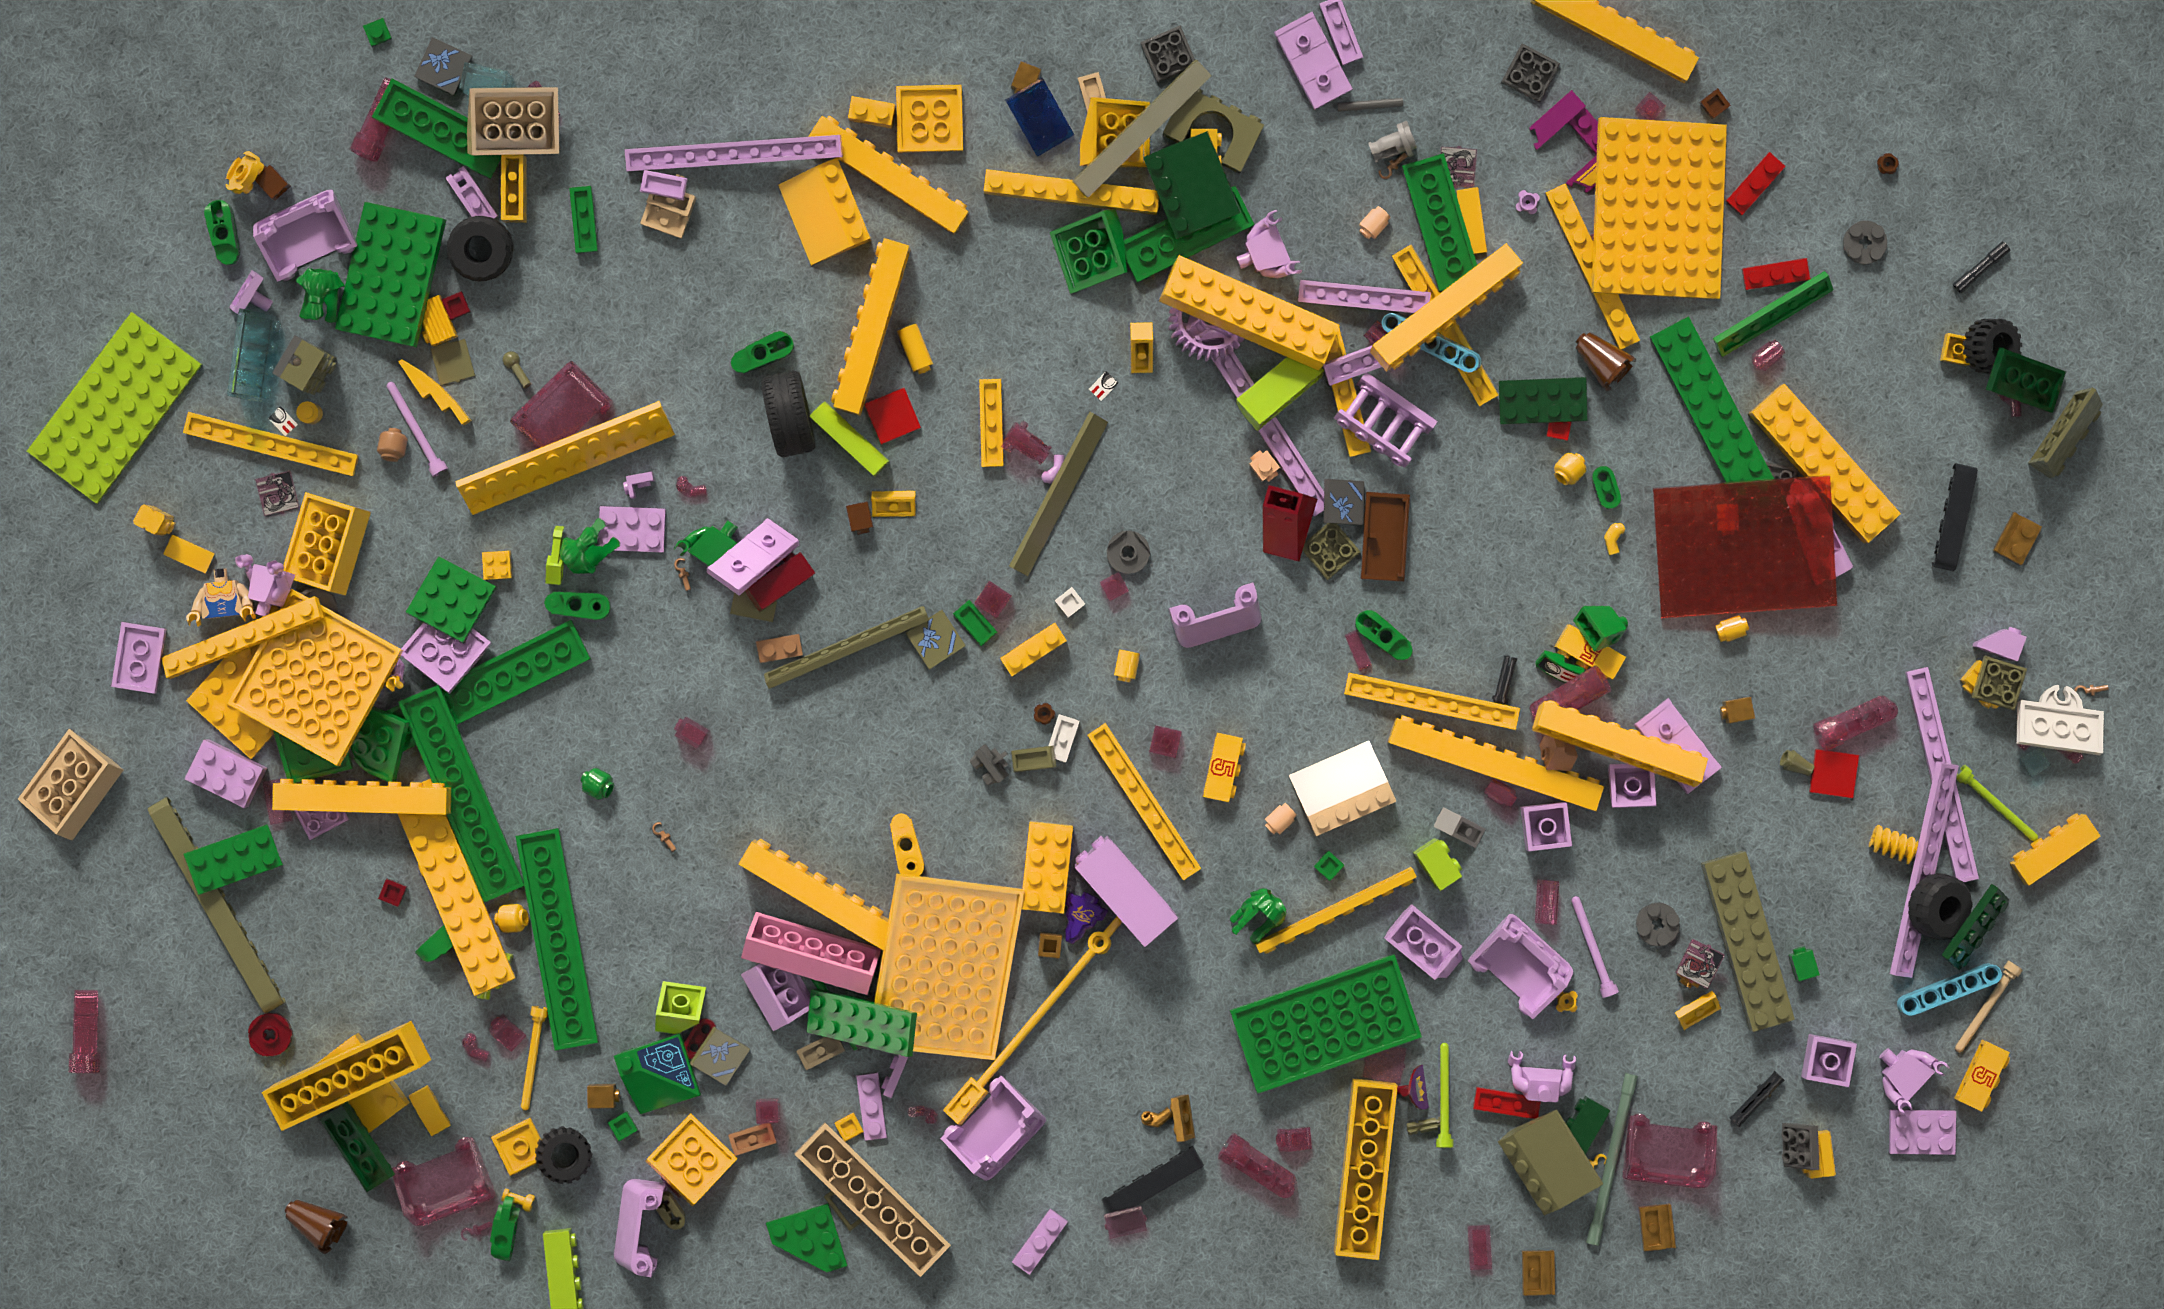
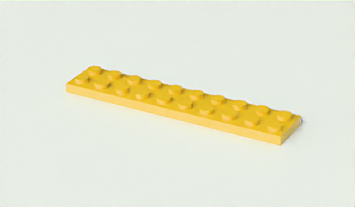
[455,401,675,515]
[397,779,516,996]

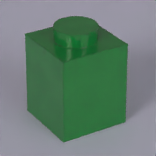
[1788,946,1820,981]

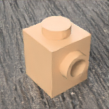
[1249,450,1280,482]

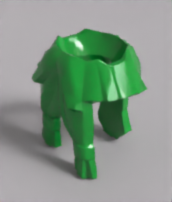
[296,268,345,323]
[559,518,620,574]
[1230,888,1287,944]

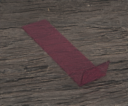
[1345,630,1372,671]

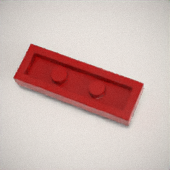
[1726,152,1786,216]
[1742,258,1810,290]
[1473,1087,1541,1119]

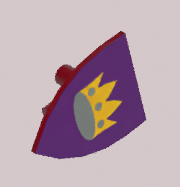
[1397,1065,1429,1110]

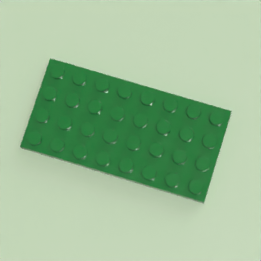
[1229,954,1422,1094]

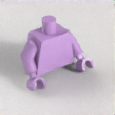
[1236,210,1302,279]
[235,554,295,616]
[1879,1048,1950,1116]
[1508,1051,1576,1102]

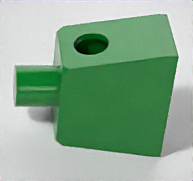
[1573,606,1628,652]

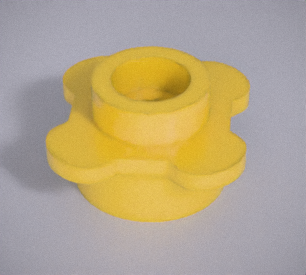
[1556,991,1578,1012]

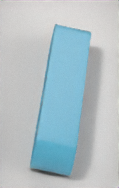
[1382,312,1482,372]
[1897,963,2002,1016]

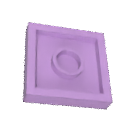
[229,270,273,316]

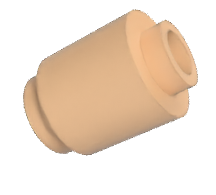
[1359,206,1391,239]
[1265,803,1297,835]

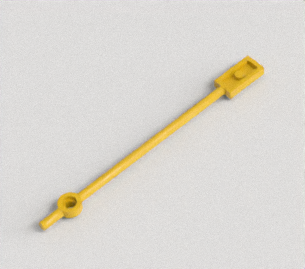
[943,916,1123,1125]

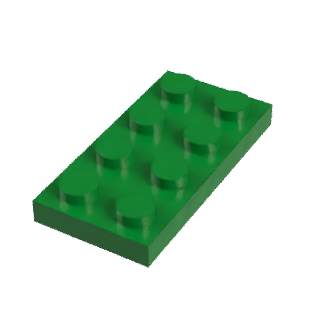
[183,824,282,895]

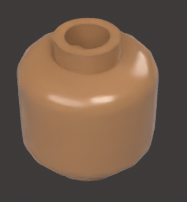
[377,428,408,462]

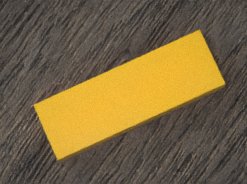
[1456,187,1487,254]

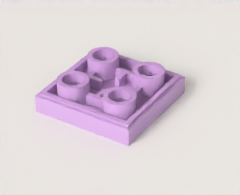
[294,810,349,840]

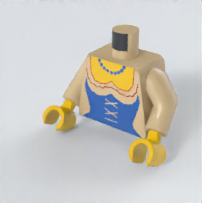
[186,568,256,627]

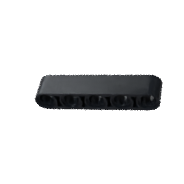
[1932,463,1978,572]
[1101,1146,1204,1219]

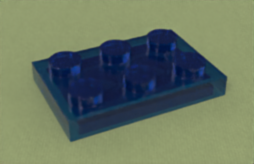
[1005,78,1074,157]

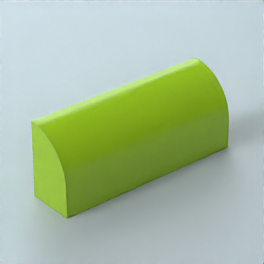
[1236,357,1324,431]
[810,402,890,477]

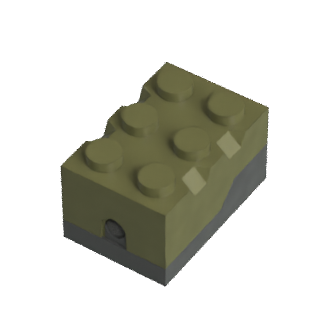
[272,335,337,395]

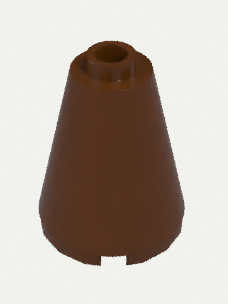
[1576,332,1636,391]
[285,1200,348,1254]

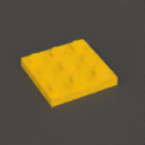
[896,85,963,153]
[645,1113,738,1206]

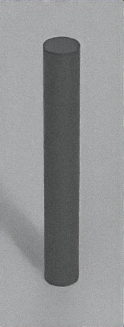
[1337,98,1403,112]

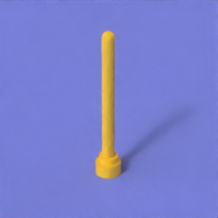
[521,1006,548,1110]

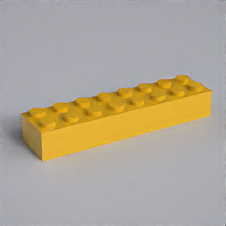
[831,238,911,416]
[1159,255,1340,371]
[1748,384,1901,543]
[739,839,889,950]
[261,1021,432,1131]
[1334,1078,1398,1260]

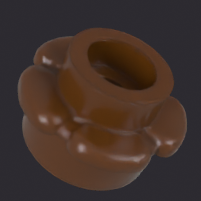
[1877,153,1899,175]
[1034,703,1055,725]

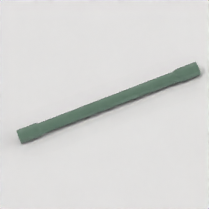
[1586,1073,1638,1246]

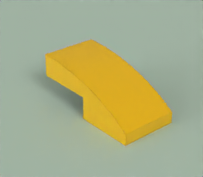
[163,534,214,573]
[409,1085,451,1136]

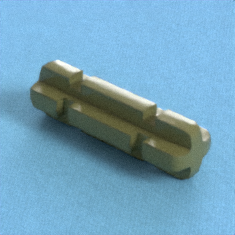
[1406,1117,1450,1135]

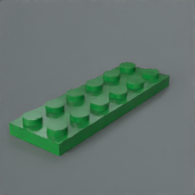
[372,78,501,179]
[1402,153,1477,292]
[1124,186,1255,283]
[807,989,917,1057]

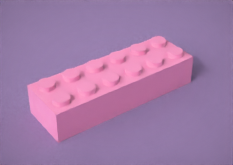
[741,912,881,995]

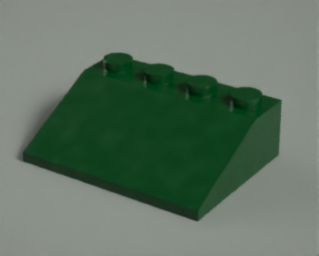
[1143,131,1241,239]

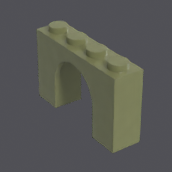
[1162,88,1264,174]

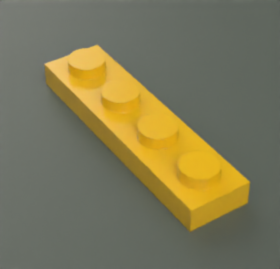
[979,379,1003,467]

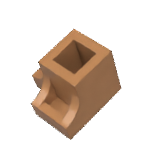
[1539,735,1578,771]

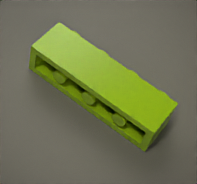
[543,1228,584,1309]

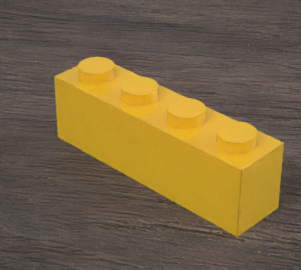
[2010,813,2100,886]

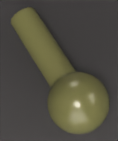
[502,351,531,389]

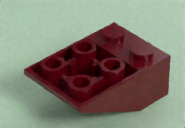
[1263,485,1317,562]

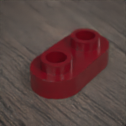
[684,1018,717,1059]

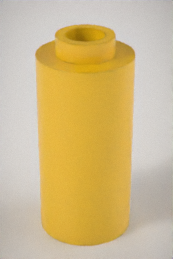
[897,324,933,375]

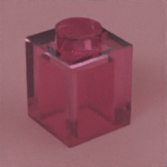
[674,716,710,749]
[756,1098,780,1124]

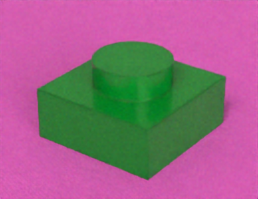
[363,18,392,47]
[1314,850,1344,881]
[608,1111,638,1141]

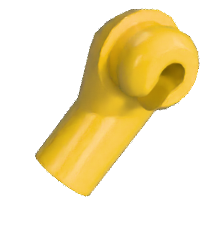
[1604,523,1625,555]

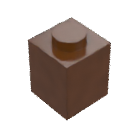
[255,165,291,201]
[846,501,874,535]

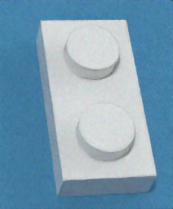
[1049,714,1079,762]

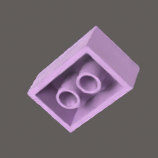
[185,739,267,808]

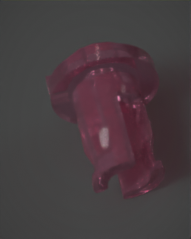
[1001,420,1052,465]

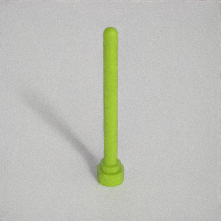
[1956,765,2038,841]
[1436,1043,1454,1148]

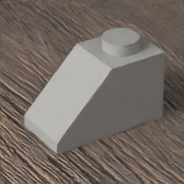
[1433,807,1486,848]

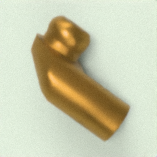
[1141,1107,1173,1128]

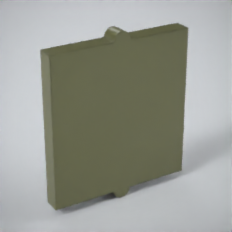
[430,339,475,385]

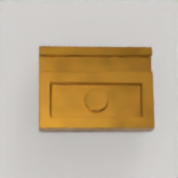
[1993,512,2042,565]
[1639,1203,1676,1251]
[1522,1250,1555,1296]

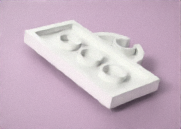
[2017,685,2104,755]

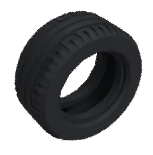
[761,370,816,458]

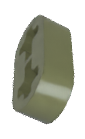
[656,1191,685,1230]

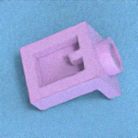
[623,471,655,499]

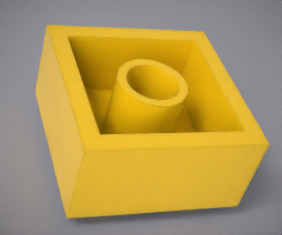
[1940,333,1970,366]
[482,551,512,580]

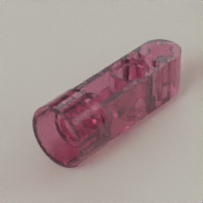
[349,77,391,162]
[1529,665,1611,720]
[1813,696,1898,751]
[69,990,100,1073]
[1217,1133,1297,1198]

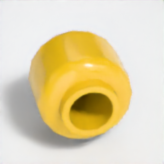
[1554,453,1587,485]
[494,904,529,933]

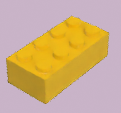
[1022,821,1073,914]

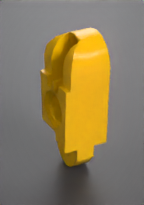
[890,813,925,876]

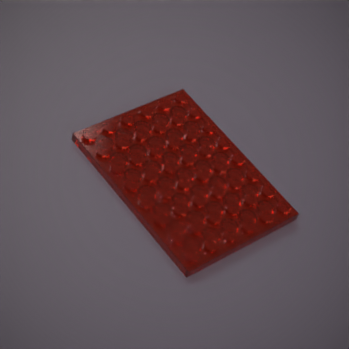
[1653,475,1837,618]

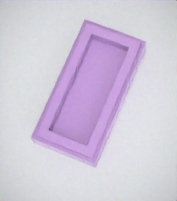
[640,170,688,201]

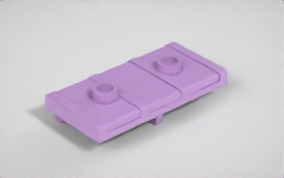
[1274,12,1353,110]
[707,518,799,595]
[1634,698,1722,794]

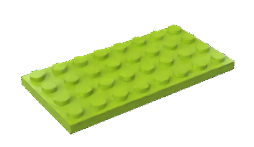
[27,312,202,504]

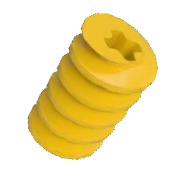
[1869,825,1918,864]

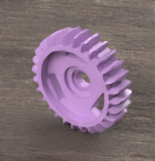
[1168,307,1244,361]

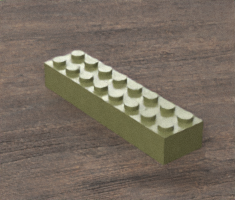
[1701,851,1795,1032]

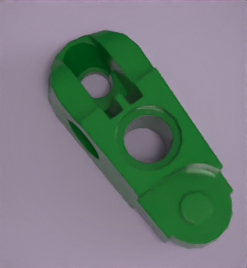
[204,200,240,265]
[731,331,794,374]
[544,592,611,620]
[1355,610,1413,660]
[415,925,454,962]
[490,1196,520,1262]

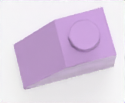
[1972,627,2027,661]

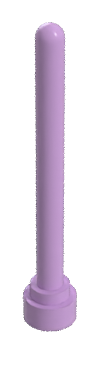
[387,382,448,477]
[1571,896,1619,998]

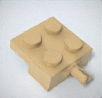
[640,174,696,239]

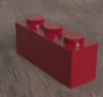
[745,552,815,613]

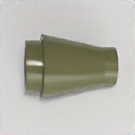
[1780,750,1814,776]

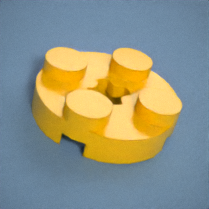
[226,151,264,194]

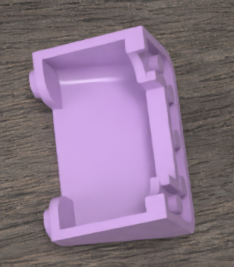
[253,190,357,282]
[1168,583,1261,648]
[1468,914,1573,1019]
[940,1076,1046,1181]
[614,1179,668,1277]

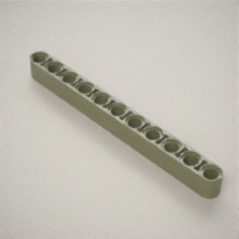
[147,797,286,1014]

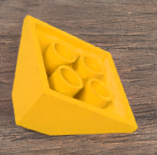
[1080,97,1150,167]

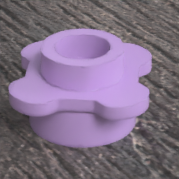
[1516,190,1540,214]

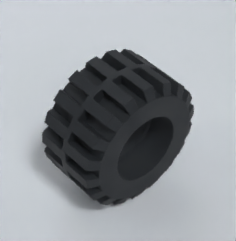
[1963,319,2022,374]
[535,1126,592,1184]

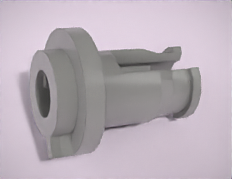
[1368,121,1417,163]

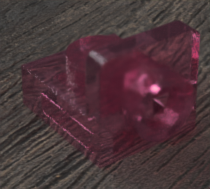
[489,1013,526,1052]
[1276,1127,1312,1152]

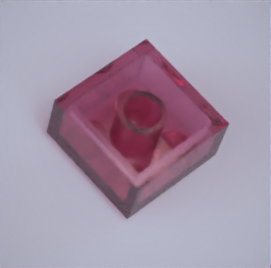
[975,581,1012,618]
[1149,725,1182,758]

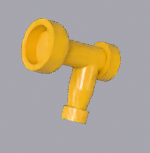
[501,1188,535,1213]

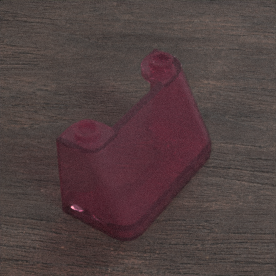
[510,361,612,449]
[1623,1114,1717,1188]
[392,1137,496,1226]

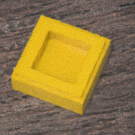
[834,1112,864,1142]

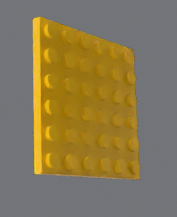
[227,589,404,766]

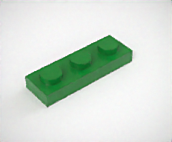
[569,186,598,254]

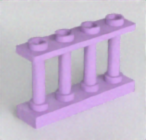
[1334,372,1438,468]

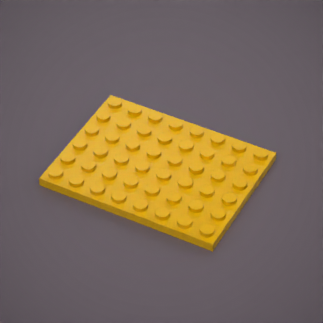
[1592,117,1727,299]
[874,874,1025,1060]

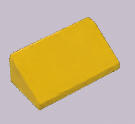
[871,491,916,517]

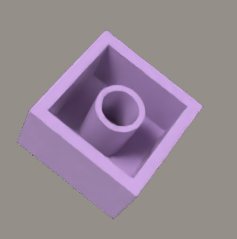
[1521,802,1572,851]
[1801,1034,1857,1087]

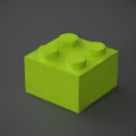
[1413,838,1463,891]

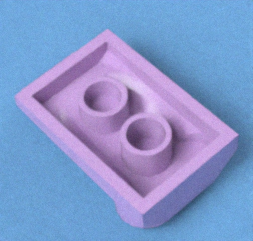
[1384,904,1463,980]

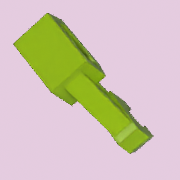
[545,526,564,585]

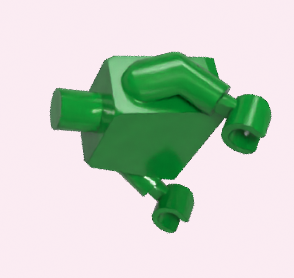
[674,520,738,583]

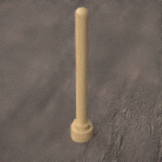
[1955,960,2023,1052]

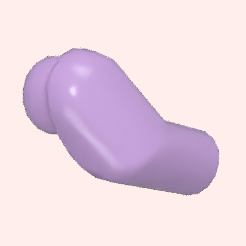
[1042,455,1065,484]

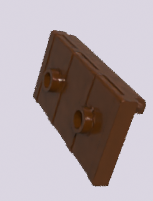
[1360,492,1410,582]

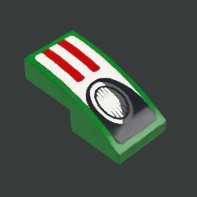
[1535,650,1584,686]

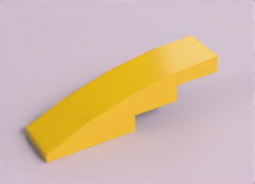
[398,359,472,425]

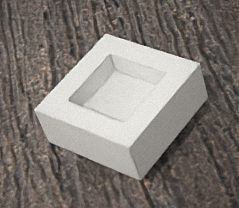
[1055,587,1085,617]

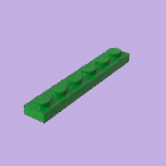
[1713,271,1834,357]

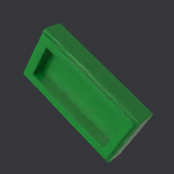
[953,600,998,647]

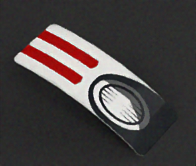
[1089,371,1118,401]
[268,406,298,436]

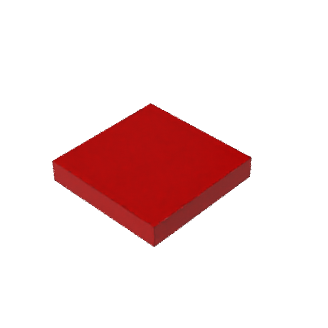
[864,388,921,445]
[1809,749,1859,798]

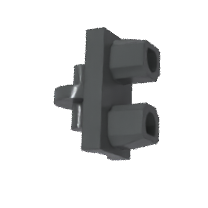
[970,744,1009,786]

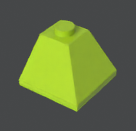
[655,981,706,1034]

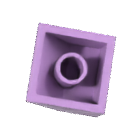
[1608,764,1656,808]

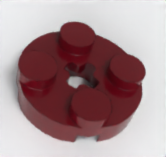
[248,1012,293,1056]

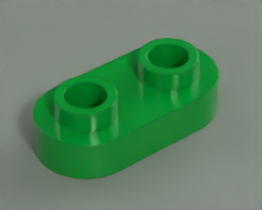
[1591,466,1621,509]

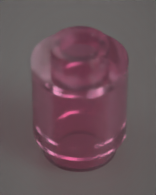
[1751,340,1785,371]
[1484,778,1517,809]

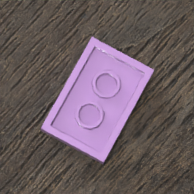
[598,506,666,552]
[111,622,167,694]
[1889,1110,1956,1155]

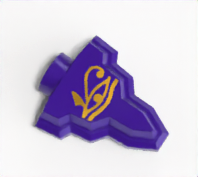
[1065,892,1108,944]

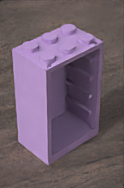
[1075,836,1178,947]

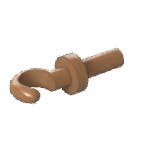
[1379,153,1408,179]
[674,558,691,591]
[2074,685,2109,696]
[652,822,676,852]

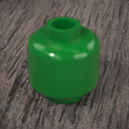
[581,768,615,800]

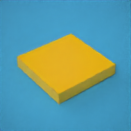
[491,1117,541,1176]

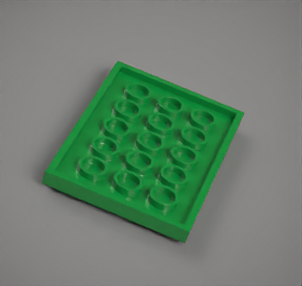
[335,202,447,348]

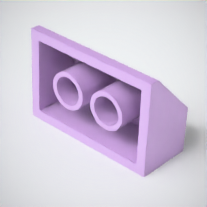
[741,963,810,1031]

